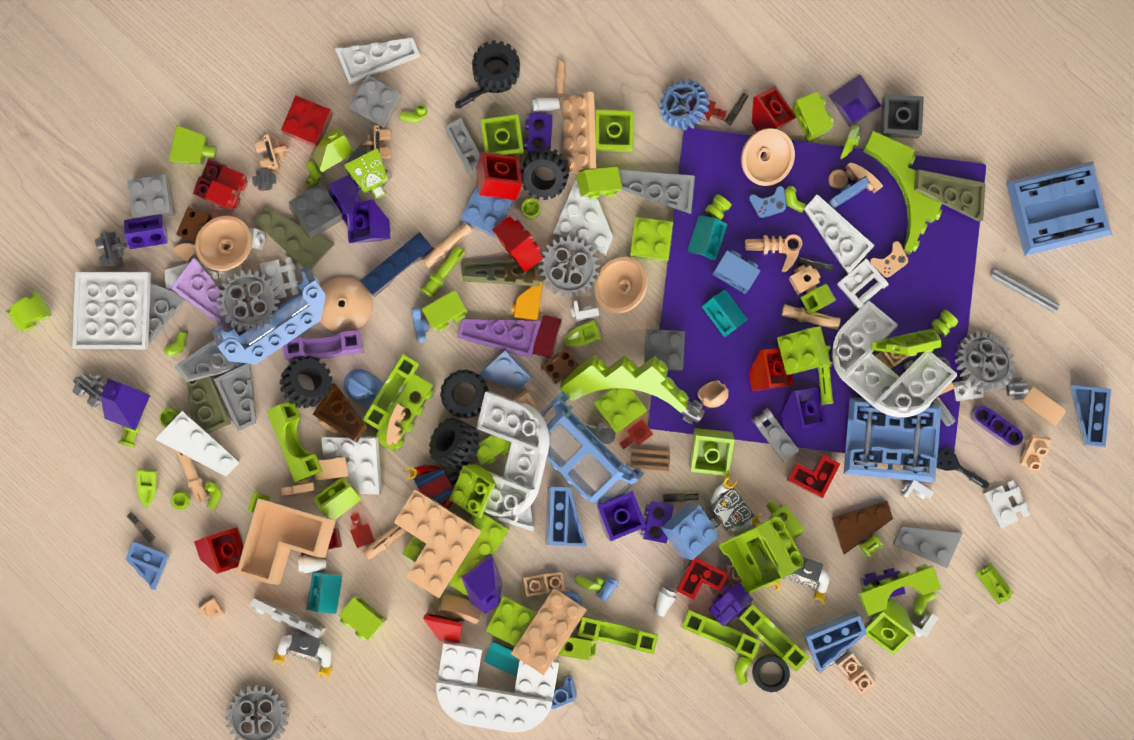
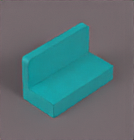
[688,215,727,260]
[702,290,747,337]
[306,572,342,614]
[484,641,520,677]

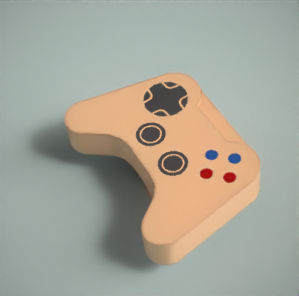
[870,241,908,278]

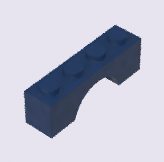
[360,232,433,297]

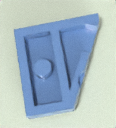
[479,349,532,391]
[126,541,170,590]

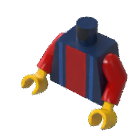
[403,464,460,510]

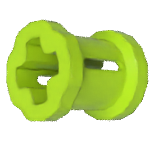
[858,533,884,558]

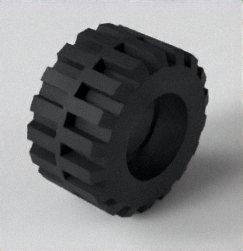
[472,40,520,93]
[521,147,570,200]
[279,356,333,408]
[440,369,489,418]
[429,417,480,471]

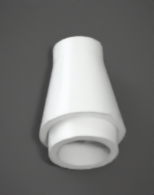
[531,97,560,114]
[298,555,326,574]
[654,586,677,617]

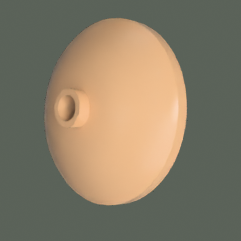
[741,128,795,186]
[195,216,252,271]
[594,257,648,313]
[320,276,372,333]

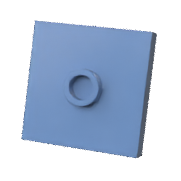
[828,177,869,209]

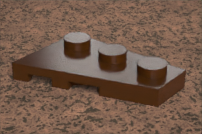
[312,383,367,443]
[831,501,893,555]

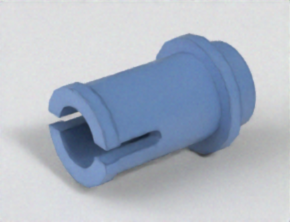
[597,576,619,602]

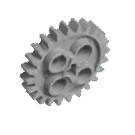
[538,235,601,298]
[217,269,281,332]
[955,331,1016,392]
[225,685,289,740]

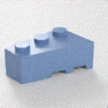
[1070,385,1111,448]
[545,487,587,546]
[802,611,867,672]

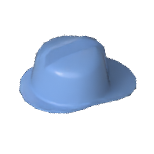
[344,369,383,408]

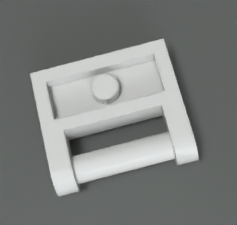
[837,259,889,310]

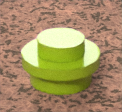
[171,491,191,510]

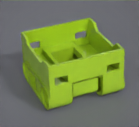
[719,516,803,593]

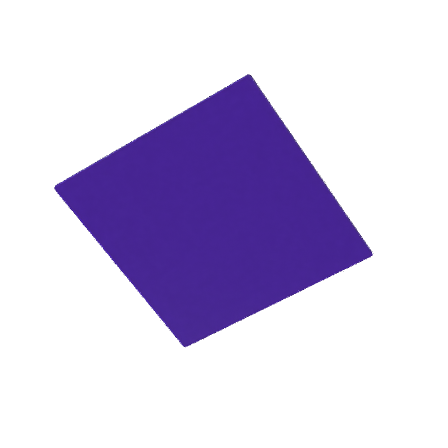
[648,127,986,465]

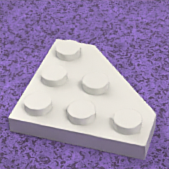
[553,180,613,255]
[322,435,382,495]

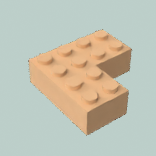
[394,489,482,598]
[236,498,336,585]

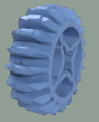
[658,79,710,130]

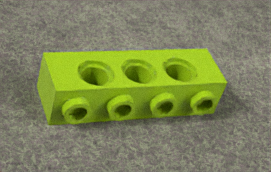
[375,374,435,452]

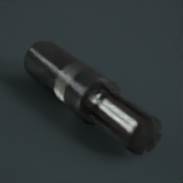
[724,93,748,126]
[798,257,834,272]
[663,493,699,502]
[127,512,156,543]

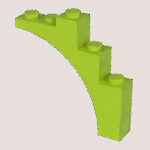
[863,131,942,255]
[560,355,689,412]

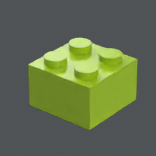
[792,91,834,142]
[595,110,634,153]
[481,114,524,157]
[630,217,673,262]
[777,326,830,375]
[593,388,648,434]
[689,428,735,476]
[338,595,387,640]
[486,595,538,646]

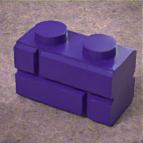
[709,583,753,626]

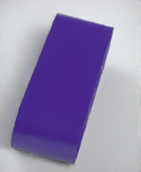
[971,406,1023,446]

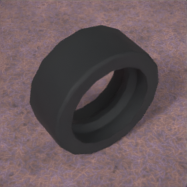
[752,654,790,693]

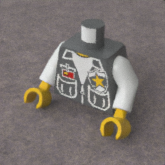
[709,474,763,532]
[768,557,830,606]
[272,632,332,680]

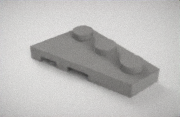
[148,283,186,344]
[175,339,243,382]
[214,363,256,431]
[893,527,963,568]

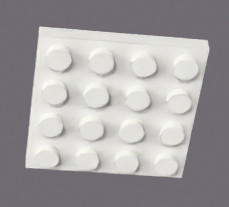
[72,272,151,350]

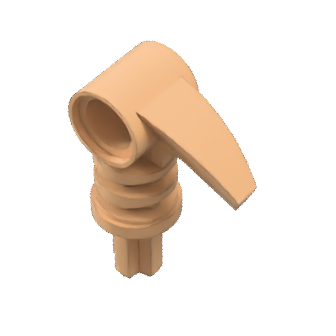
[745,235,802,272]

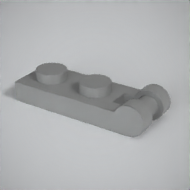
[444,118,480,174]
[751,408,799,463]

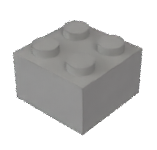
[348,75,402,128]
[127,174,175,219]

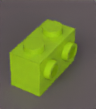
[576,167,623,199]
[422,290,468,332]
[476,435,511,466]
[313,477,362,520]

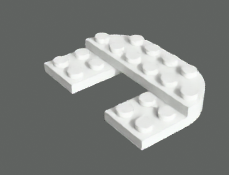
[832,301,957,417]
[476,392,549,516]
[436,641,559,732]

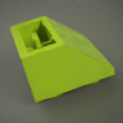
[449,464,495,518]

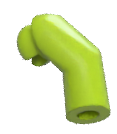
[305,160,322,189]
[913,592,937,616]

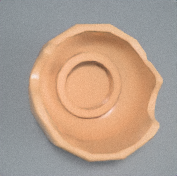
[697,380,728,408]

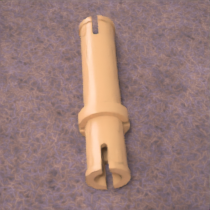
[421,222,472,268]
[781,304,840,330]
[175,450,209,503]
[363,525,406,560]

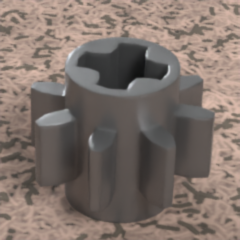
[252,169,277,191]
[1006,377,1029,400]
[681,400,705,424]

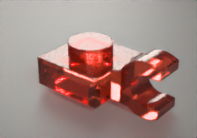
[693,100,727,121]
[619,419,653,450]
[350,513,375,548]

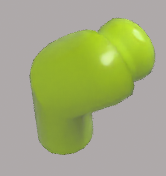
[400,104,427,123]
[784,186,806,213]
[164,332,187,357]
[205,481,222,510]
[575,574,605,590]
[734,656,752,685]

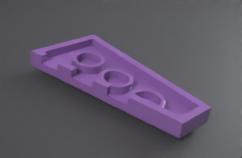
[457,319,541,358]

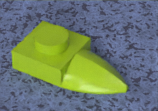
[840,124,861,159]
[563,321,602,346]
[136,468,158,508]

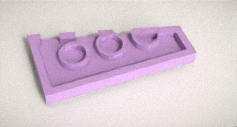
[171,258,242,331]

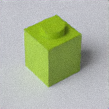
[801,284,836,314]

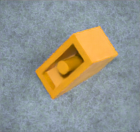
[511,281,543,321]

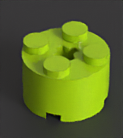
[5,291,52,332]

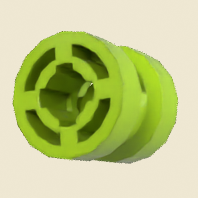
[705,194,732,221]
[521,198,541,220]
[931,310,958,337]
[159,408,180,427]

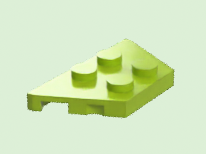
[871,328,941,356]

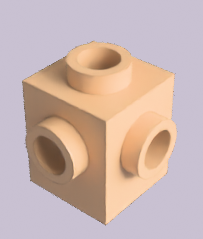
[788,265,820,295]

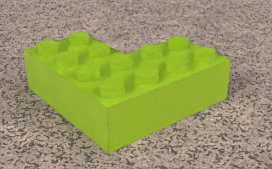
[402,513,509,596]

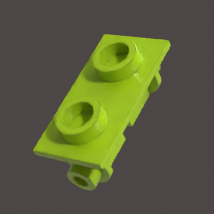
[975,562,1014,605]

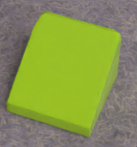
[248,492,270,512]

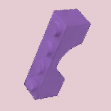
[283,330,364,363]

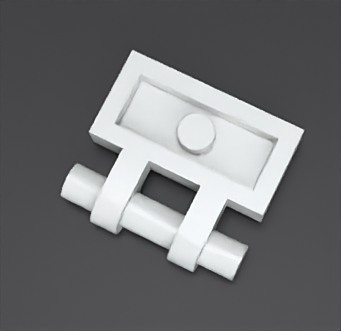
[260,257,299,300]
[983,480,1030,528]

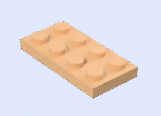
[562,92,596,174]
[511,588,587,676]

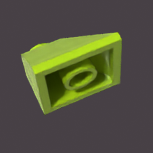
[312,128,354,172]
[865,598,915,655]

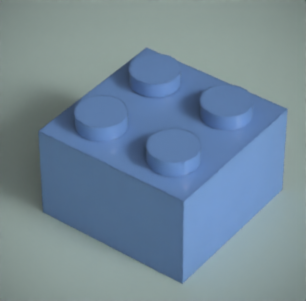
[461,185,513,238]
[712,250,761,294]
[661,503,720,560]

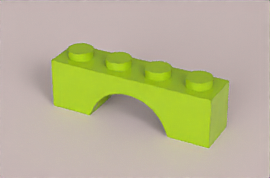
[362,354,419,430]
[266,402,322,483]
[858,564,942,616]
[737,603,810,672]
[680,609,761,659]
[578,616,659,654]

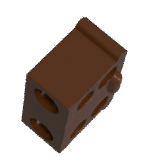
[176,207,212,244]
[541,347,580,384]

